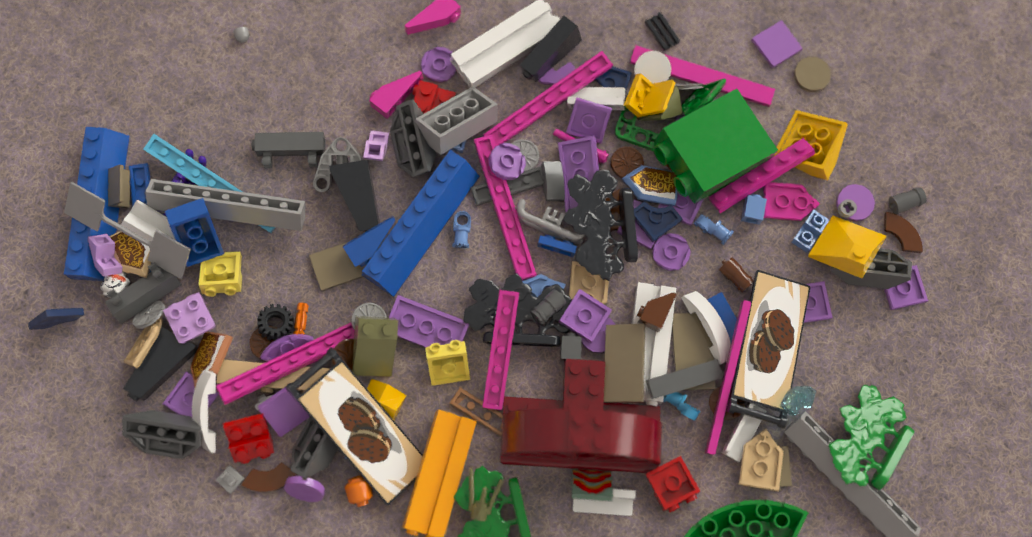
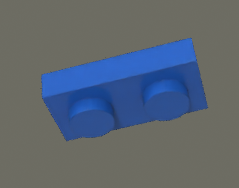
[537,235,577,258]

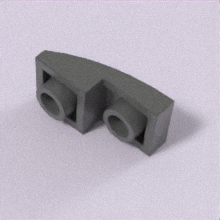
[541,161,565,201]

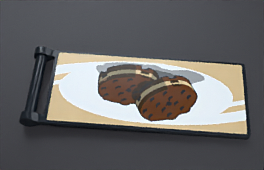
[727,270,811,429]
[285,347,423,505]

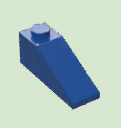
[343,216,395,267]

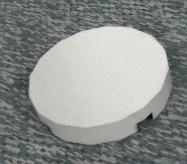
[634,51,671,83]

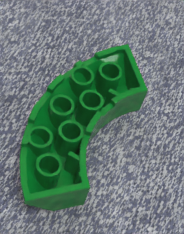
[684,500,809,537]

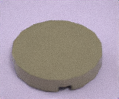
[794,57,831,92]

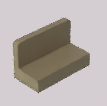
[108,165,130,208]

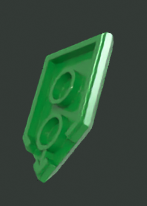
[681,79,726,116]

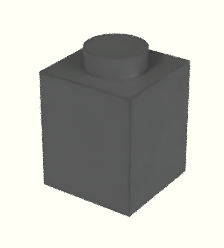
[560,333,582,362]

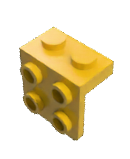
[624,73,676,117]

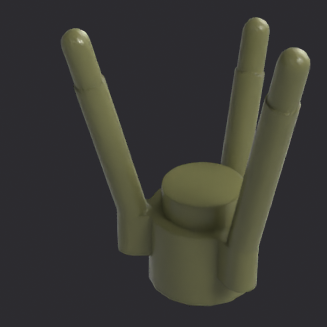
[468,468,503,521]

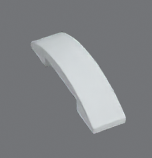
[681,291,731,365]
[192,370,216,453]

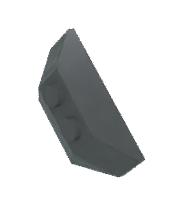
[390,99,436,177]
[831,248,912,289]
[122,410,201,459]
[290,417,338,478]

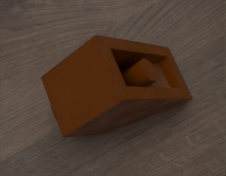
[637,292,677,332]

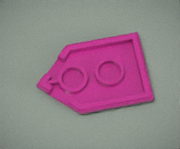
[763,182,820,221]

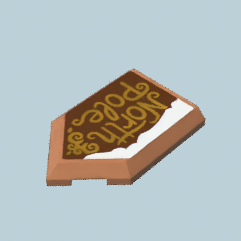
[190,331,233,388]

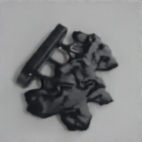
[563,170,638,281]
[464,273,572,347]

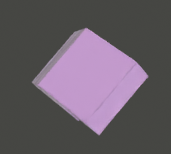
[363,130,389,161]
[88,234,122,276]

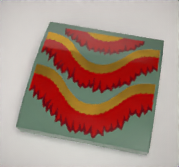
[571,469,613,501]

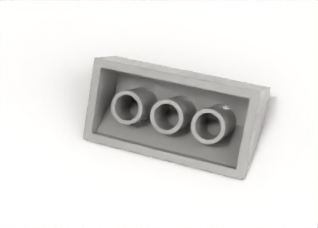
[415,86,498,155]

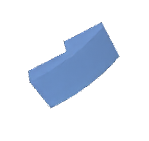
[792,210,829,252]

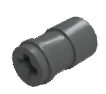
[889,187,927,214]
[530,289,567,325]

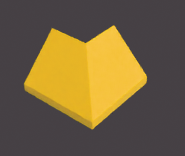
[367,379,407,420]

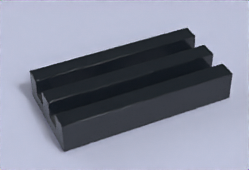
[645,12,680,51]

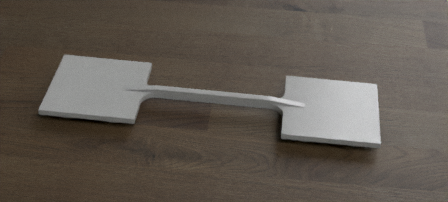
[64,182,191,279]

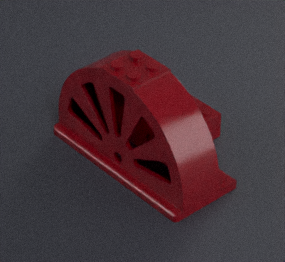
[500,359,662,473]

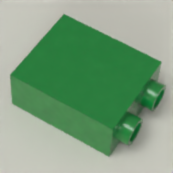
[653,88,778,204]

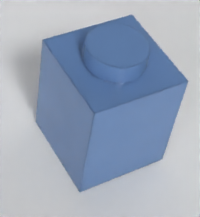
[741,194,767,225]

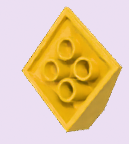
[774,110,848,181]
[808,216,886,278]

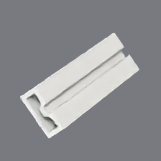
[450,0,560,88]
[630,282,676,407]

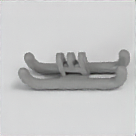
[516,199,587,245]

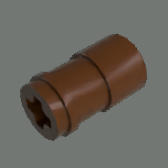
[719,257,754,292]

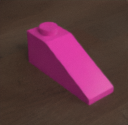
[405,0,461,35]
[369,71,423,119]

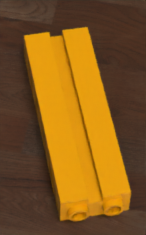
[402,410,477,537]

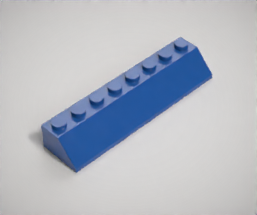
[64,127,130,281]
[362,150,480,297]

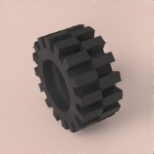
[257,304,293,341]

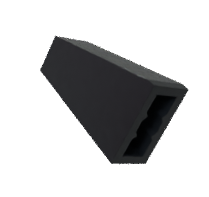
[520,15,582,82]
[329,160,380,232]
[123,327,198,401]

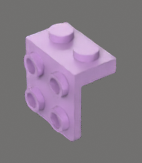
[163,292,215,344]

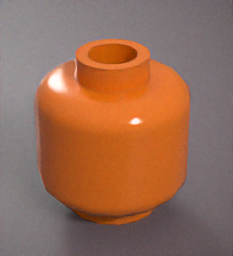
[344,475,373,507]

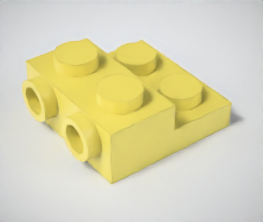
[199,251,242,297]
[425,340,470,386]

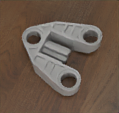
[313,137,363,192]

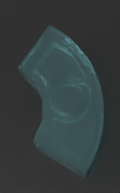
[780,386,816,416]

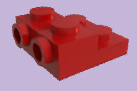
[413,80,456,114]
[223,413,274,464]
[645,456,700,513]

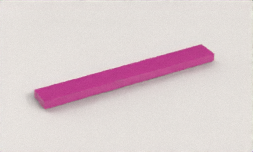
[630,45,775,107]
[483,51,613,146]
[473,135,537,281]
[705,300,751,455]
[216,322,354,405]

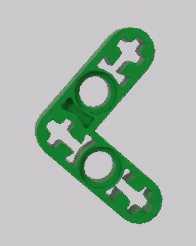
[614,97,659,152]

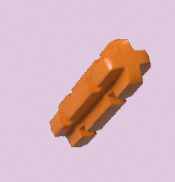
[293,302,309,335]

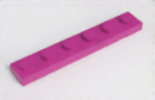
[709,138,815,213]
[482,289,519,410]

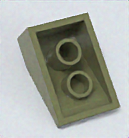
[352,316,398,377]

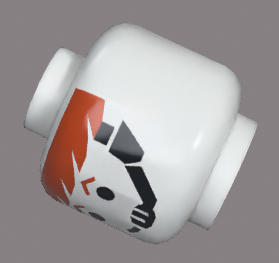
[100,272,130,298]

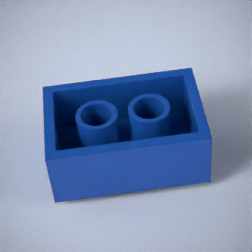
[165,198,224,267]

